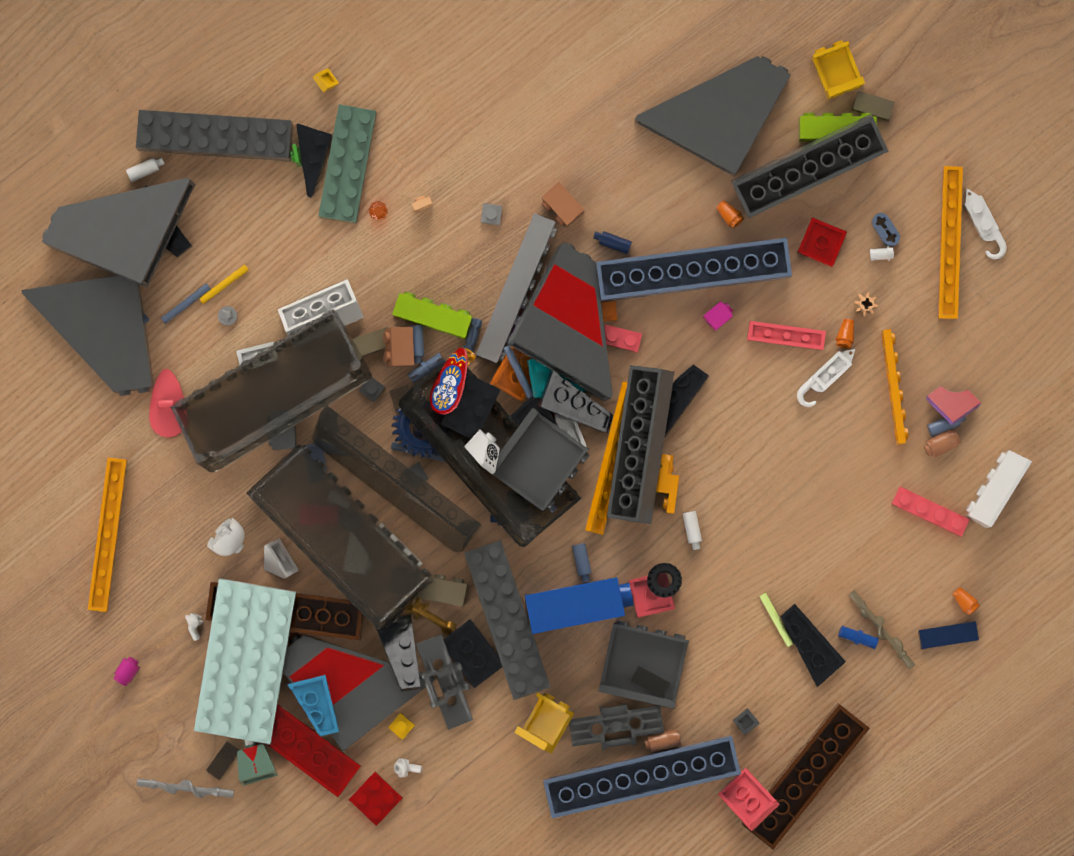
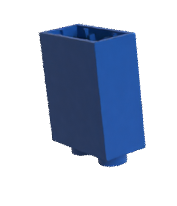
[525,577,634,634]

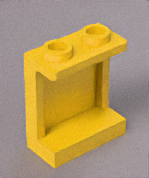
[812,40,865,100]
[514,692,574,754]

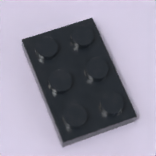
[440,373,501,440]
[443,619,502,688]

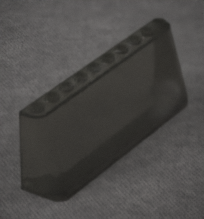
[171,309,372,472]
[399,362,582,547]
[312,405,483,553]
[246,444,434,630]

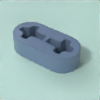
[872,213,900,247]

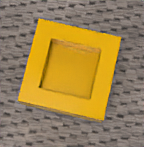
[312,68,339,93]
[388,713,415,740]

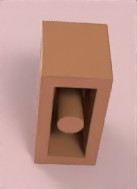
[542,182,584,227]
[383,327,414,367]

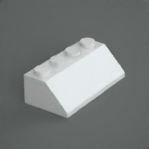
[278,279,364,348]
[966,450,1032,528]

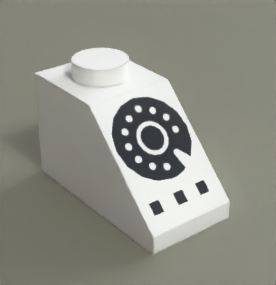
[464,430,500,475]

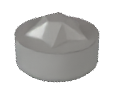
[218,306,238,326]

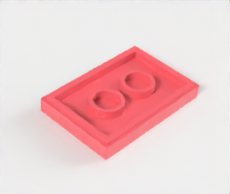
[718,768,780,831]

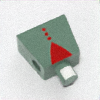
[237,740,278,786]

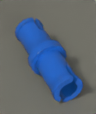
[838,625,879,649]

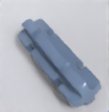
[463,318,482,354]

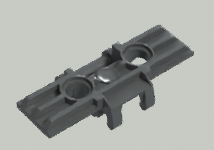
[416,634,473,730]
[569,703,664,750]

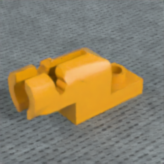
[656,454,679,514]

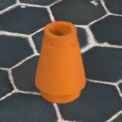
[716,201,744,229]
[835,319,854,349]
[952,587,980,616]

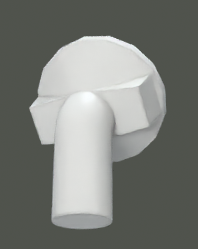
[185,613,204,641]
[394,758,423,778]

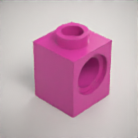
[702,301,733,332]

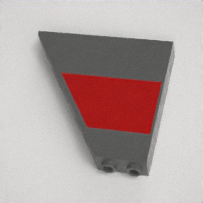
[507,243,613,401]
[283,635,436,751]

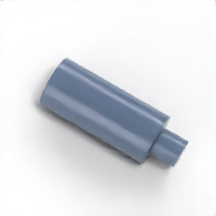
[409,325,424,364]
[927,417,966,438]
[572,543,592,582]

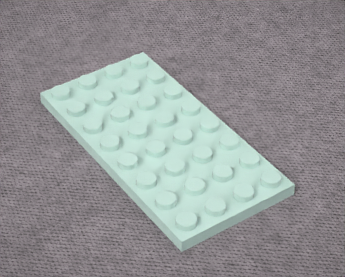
[194,579,296,744]

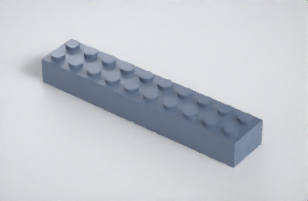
[596,238,792,302]
[543,735,741,819]

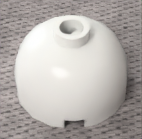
[207,518,245,556]

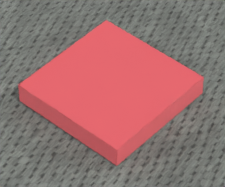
[629,572,675,618]

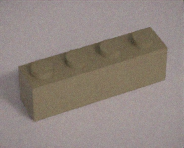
[387,566,468,607]

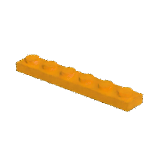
[881,329,909,445]

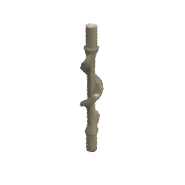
[849,590,915,670]

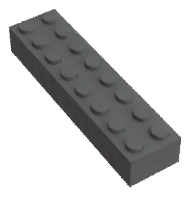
[136,110,293,162]
[731,114,889,218]
[607,365,674,524]
[464,540,550,701]

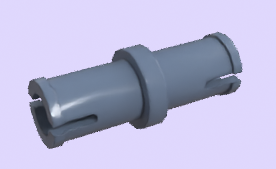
[407,352,446,384]

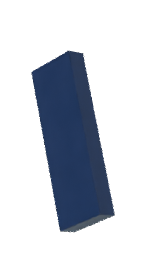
[918,621,979,649]

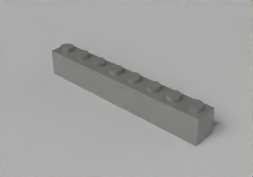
[476,213,557,365]

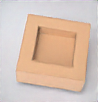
[412,195,433,213]

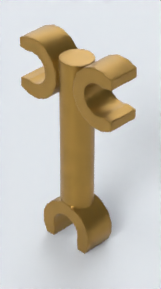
[406,597,457,635]

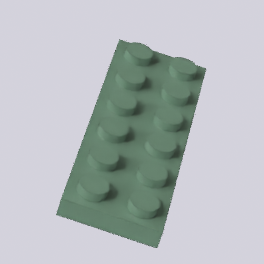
[318,104,377,223]

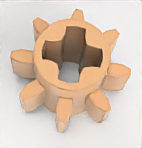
[854,292,878,317]

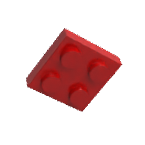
[797,217,847,268]
[349,771,403,826]

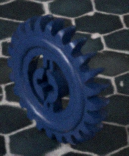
[391,397,453,459]

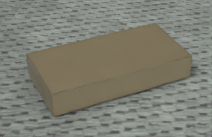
[852,91,895,121]

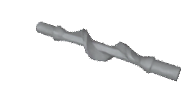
[137,778,234,798]

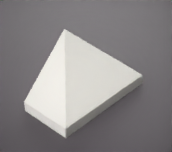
[264,538,299,579]

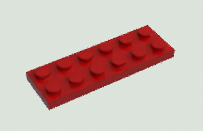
[265,704,361,797]

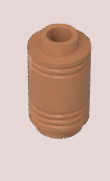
[924,429,961,458]
[644,729,681,754]

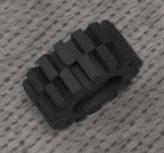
[647,563,682,598]

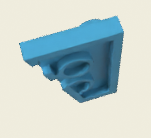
[287,675,339,736]

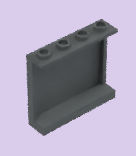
[489,408,590,512]
[598,621,689,709]

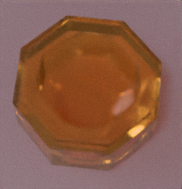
[368,201,388,221]

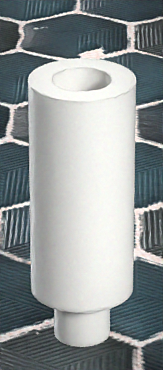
[126,157,165,182]
[683,511,702,550]

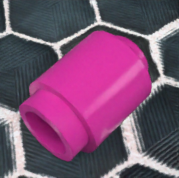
[113,656,140,686]

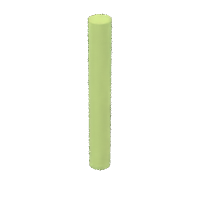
[759,593,794,647]

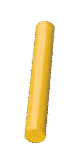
[199,264,249,304]

